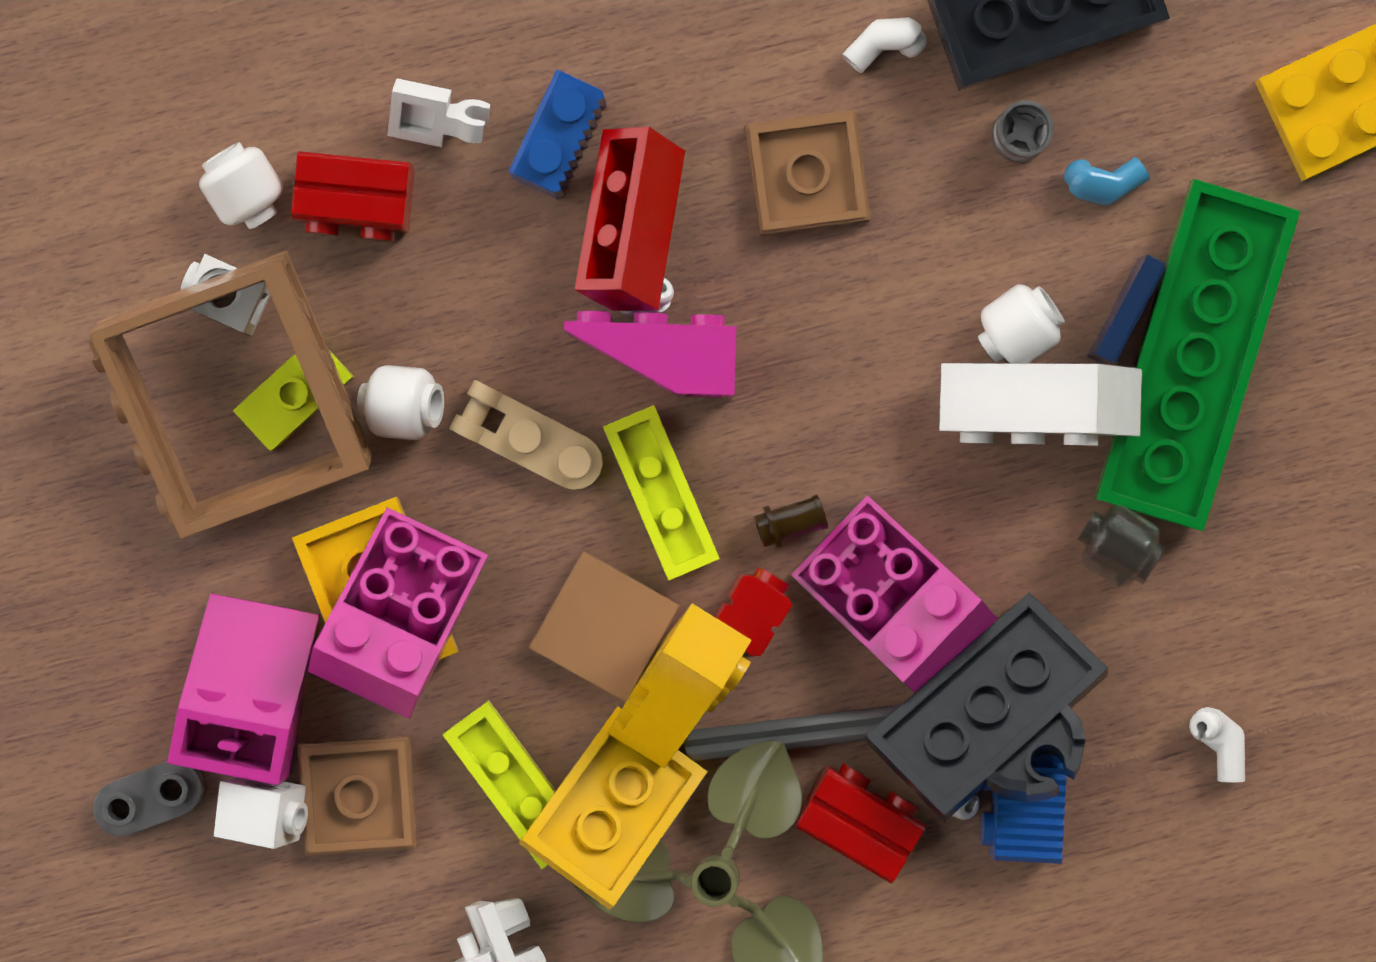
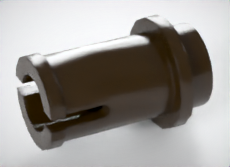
[754,494,828,549]

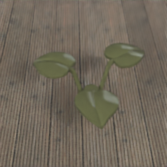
[574,740,823,962]

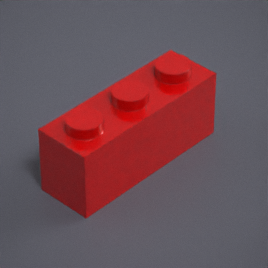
[574,126,686,311]

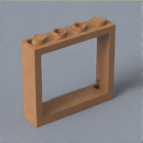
[88,250,373,539]

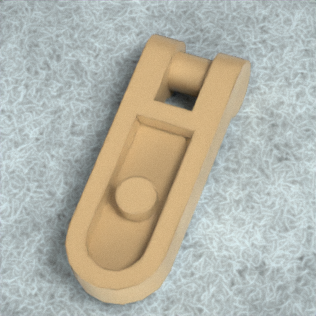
[449,379,603,490]

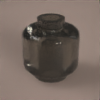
[1077,505,1165,588]

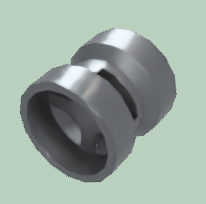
[992,100,1054,163]

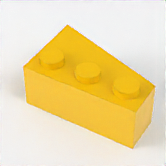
[607,604,751,768]

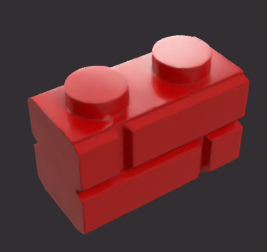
[291,151,415,242]
[713,567,793,657]
[794,762,926,884]

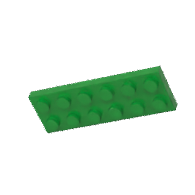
[1094,179,1301,532]

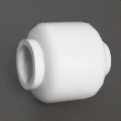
[199,142,283,229]
[978,284,1065,364]
[357,365,444,440]

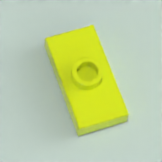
[233,350,354,452]

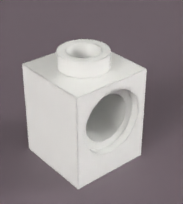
[181,254,270,335]
[214,777,308,849]

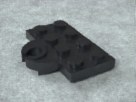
[927,0,1170,91]
[866,593,1109,823]

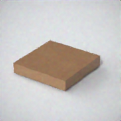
[745,109,871,236]
[529,551,680,702]
[297,735,418,856]

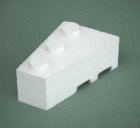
[939,363,1142,446]

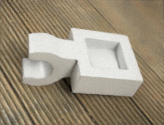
[387,78,490,147]

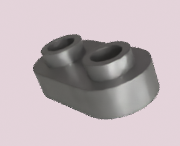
[93,761,205,836]

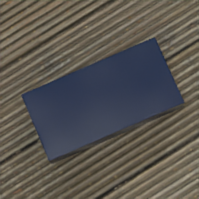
[1087,254,1166,365]

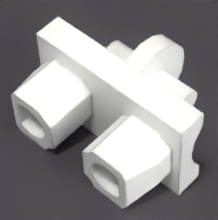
[455,898,546,962]

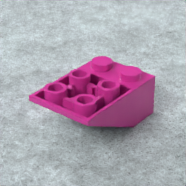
[564,311,737,398]
[791,495,998,693]
[308,507,488,719]
[167,593,321,785]

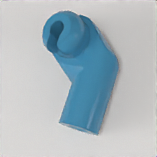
[1064,157,1150,206]

